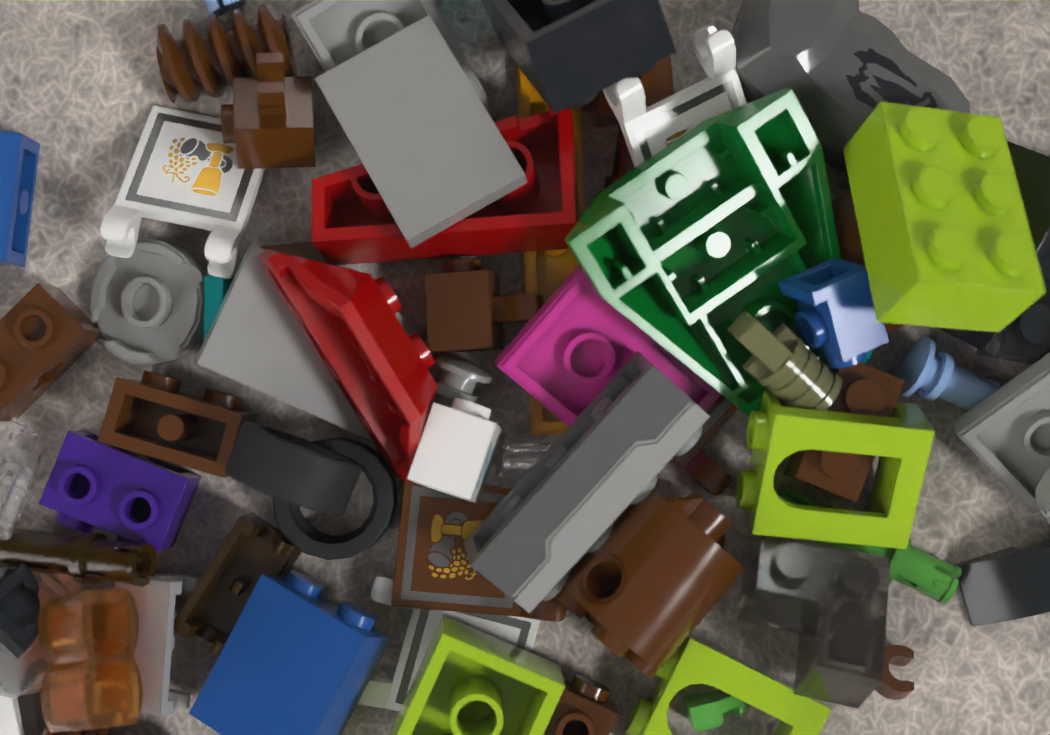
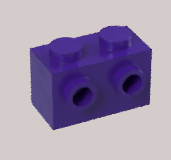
[39,430,202,552]

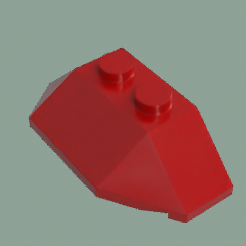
[257,249,438,483]

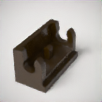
[173,513,302,656]

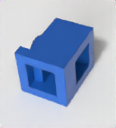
[779,257,889,369]

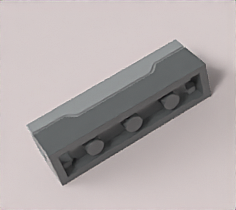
[463,351,710,614]

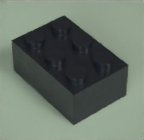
[482,0,677,114]

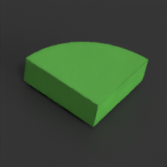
[683,690,749,732]

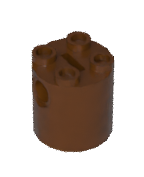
[555,490,745,678]

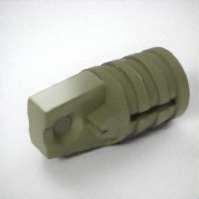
[727,311,842,411]

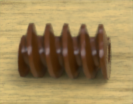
[156,4,298,104]

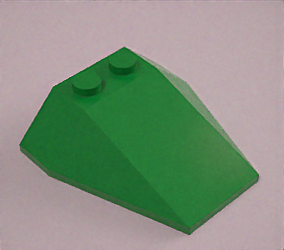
[565,88,841,416]

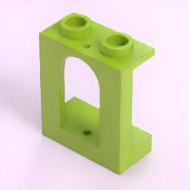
[735,388,935,549]
[624,633,831,735]

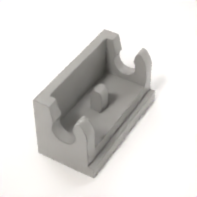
[106,571,199,716]

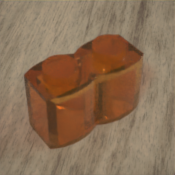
[38,588,143,733]

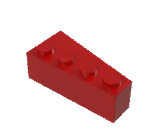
[311,105,580,265]

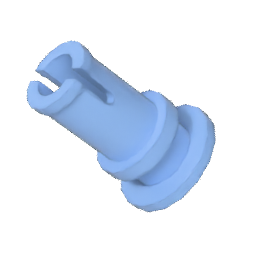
[897,337,1001,411]

